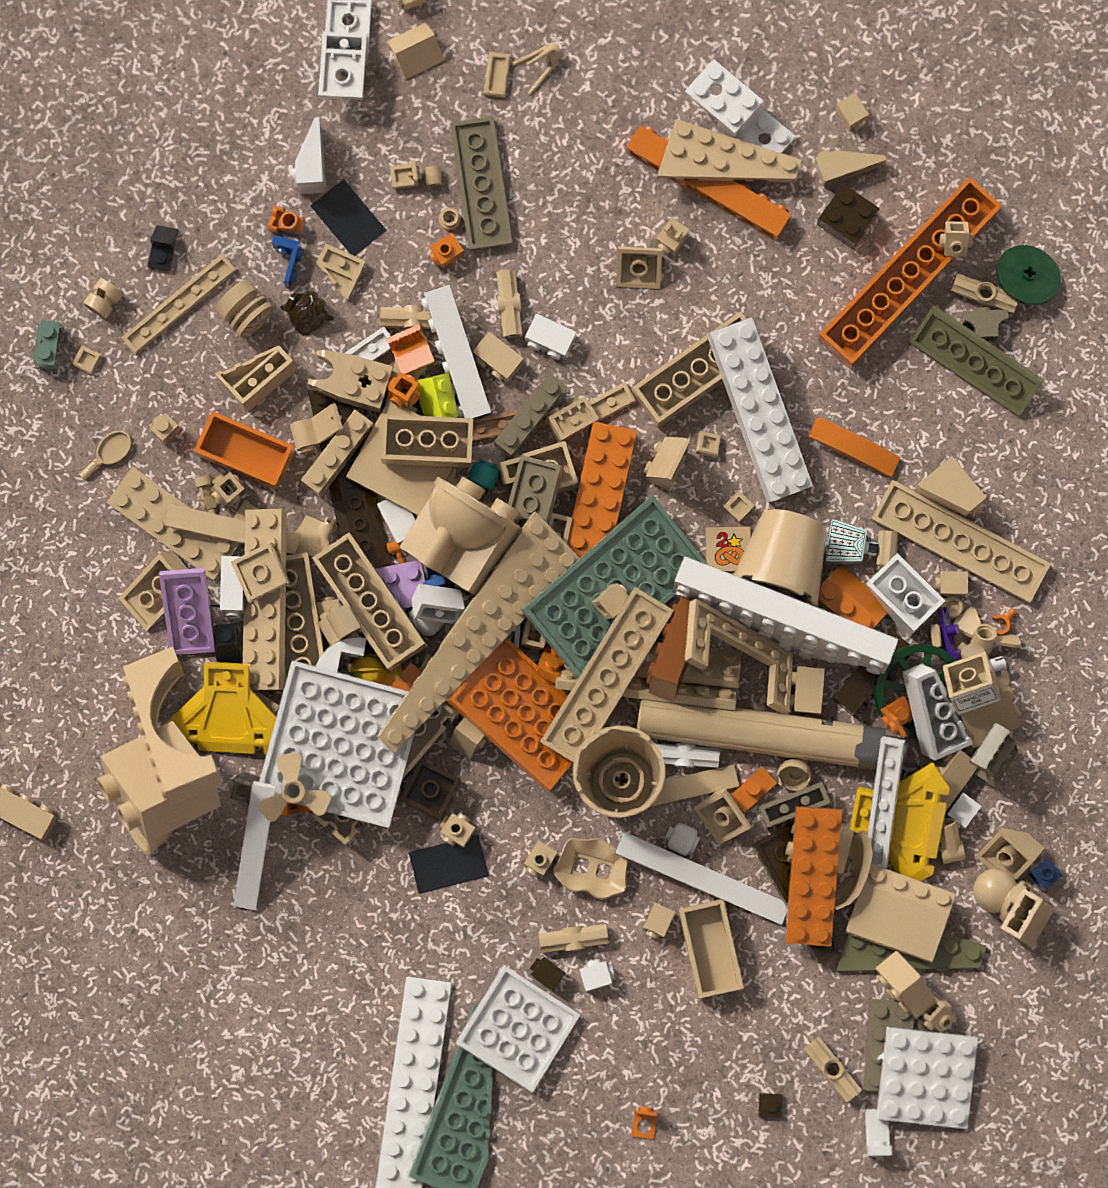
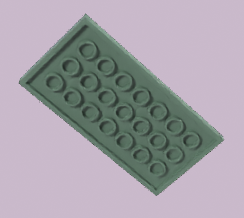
[521,496,708,679]

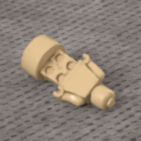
[194,475,218,514]

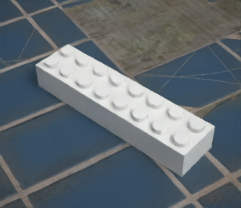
[706,318,813,502]

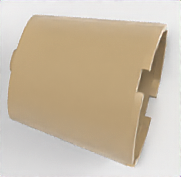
[733,509,827,608]
[573,726,665,818]

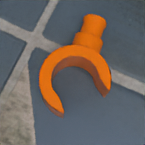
[992,608,1016,636]

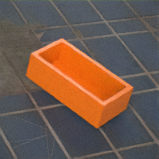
[194,411,296,490]

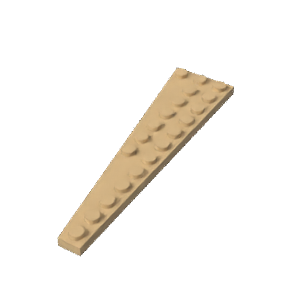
[377,512,579,753]

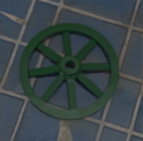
[874,644,956,739]

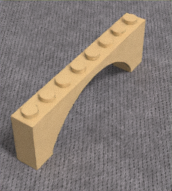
[122,647,223,806]

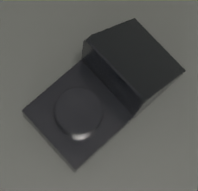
[147,225,178,272]
[214,623,241,664]

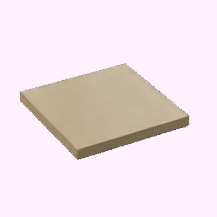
[346,399,454,516]

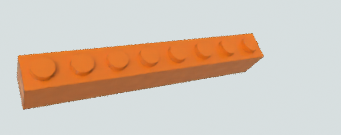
[626,125,791,242]

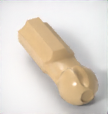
[876,530,899,571]

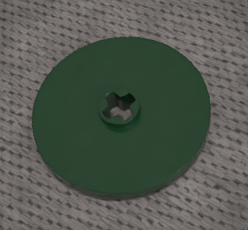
[996,245,1061,305]

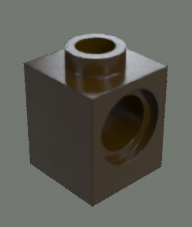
[530,957,566,992]

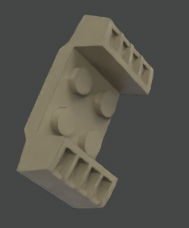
[969,723,1020,787]

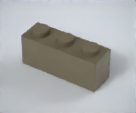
[758,782,831,830]

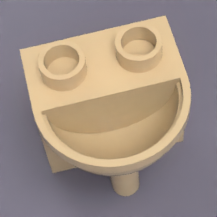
[400,476,522,595]
[97,721,221,855]

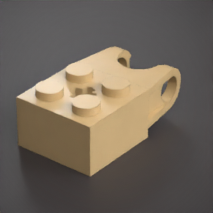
[307,350,393,414]

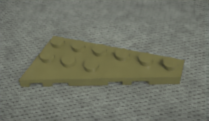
[836,933,986,971]

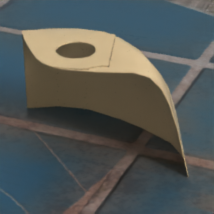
[834,829,873,910]

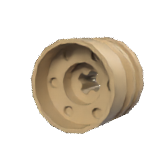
[214,279,274,339]

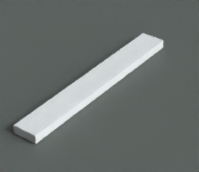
[615,832,787,925]

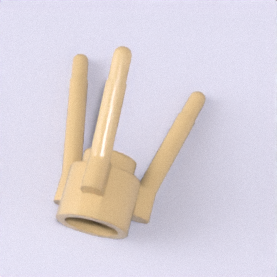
[511,42,562,95]

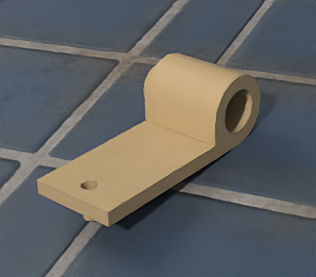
[289,403,343,454]

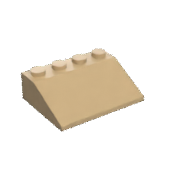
[845,864,956,963]

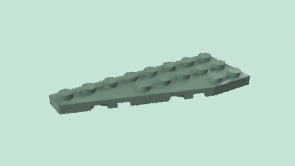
[408,1005,493,1188]

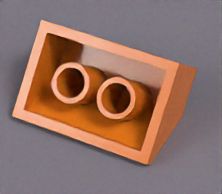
[818,565,887,630]

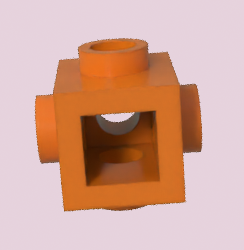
[387,372,421,409]

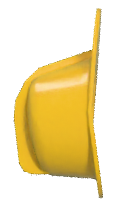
[349,654,403,687]

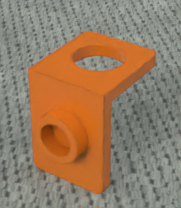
[632,1106,658,1139]

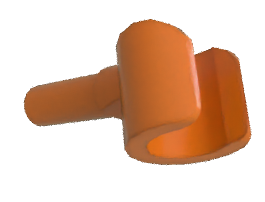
[387,542,406,564]

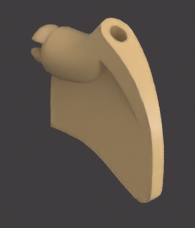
[295,515,336,557]

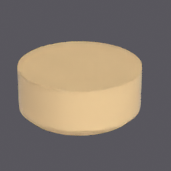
[941,596,964,619]

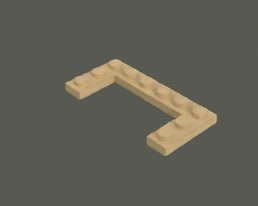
[685,599,793,714]

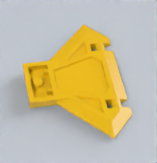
[164,662,277,754]
[850,762,950,881]

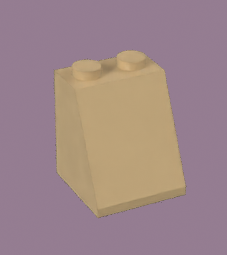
[914,456,987,518]

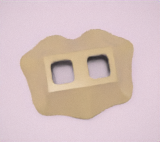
[553,838,628,899]

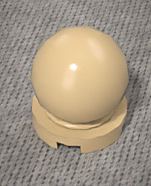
[973,868,1032,922]

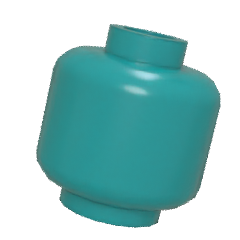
[468,460,499,494]

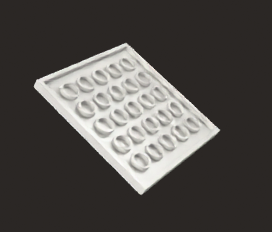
[259,661,414,828]

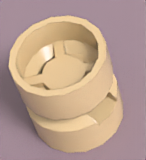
[83,278,124,320]

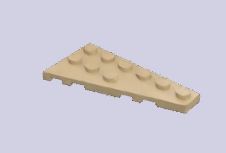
[656,119,802,183]

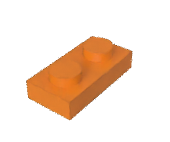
[535,642,563,683]

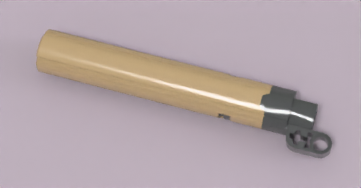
[637,699,921,781]

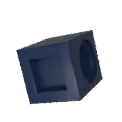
[1028,858,1063,891]

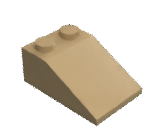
[643,437,690,491]
[118,550,188,631]

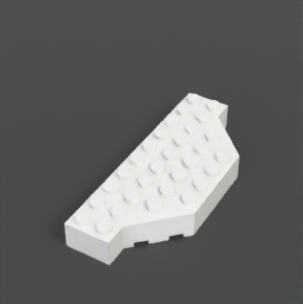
[672,557,898,675]

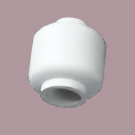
[665,823,700,856]

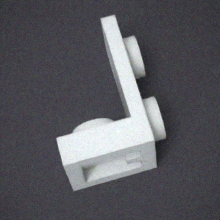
[865,1109,892,1156]

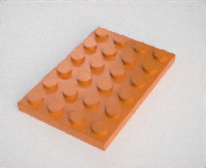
[447,637,573,792]

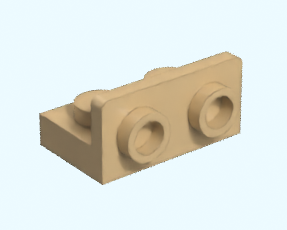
[544,396,599,441]

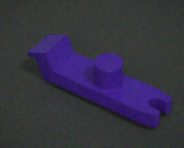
[937,607,962,661]

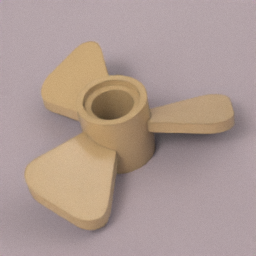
[953,609,1022,659]
[258,753,331,822]

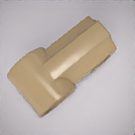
[938,818,965,865]

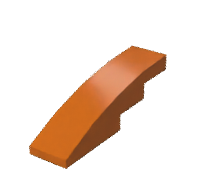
[808,417,901,477]

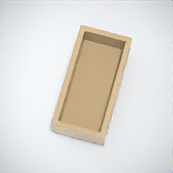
[678,899,744,1000]

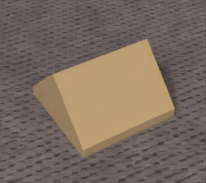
[387,22,445,80]
[616,247,662,289]
[694,788,751,845]

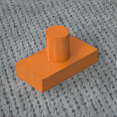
[730,767,777,814]

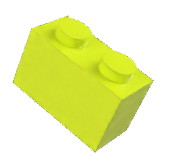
[417,373,459,418]

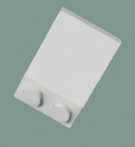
[291,117,326,194]
[866,553,945,636]

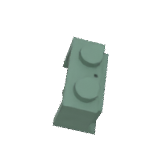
[33,320,63,371]

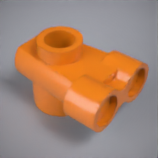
[268,206,306,234]

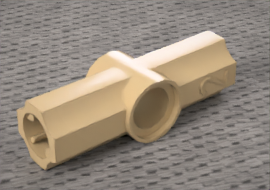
[496,269,522,339]
[951,273,1018,315]
[380,305,432,330]
[539,924,609,953]
[803,1036,862,1103]

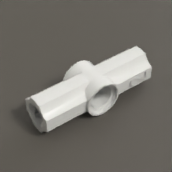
[656,743,720,768]

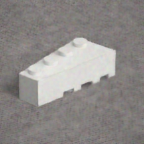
[903,664,973,760]

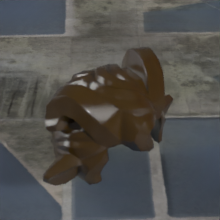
[280,291,334,336]

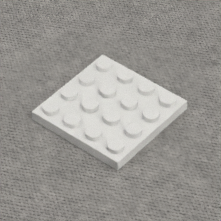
[455,966,580,1093]
[876,1027,978,1129]

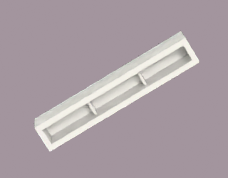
[421,285,491,418]

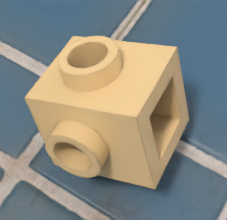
[940,221,972,258]
[210,472,244,506]
[439,813,476,848]
[921,995,957,1033]

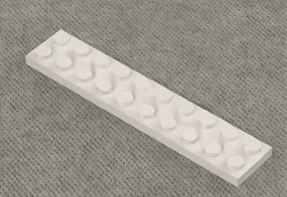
[376,976,452,1188]

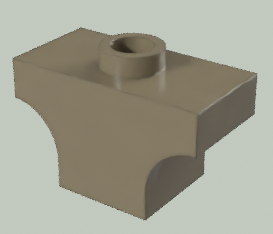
[961,307,1008,341]

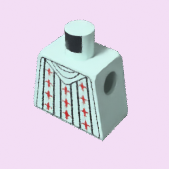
[825,519,878,565]

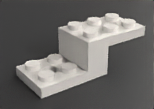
[318,0,372,100]
[685,59,796,153]

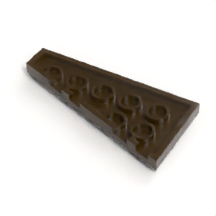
[752,822,839,964]

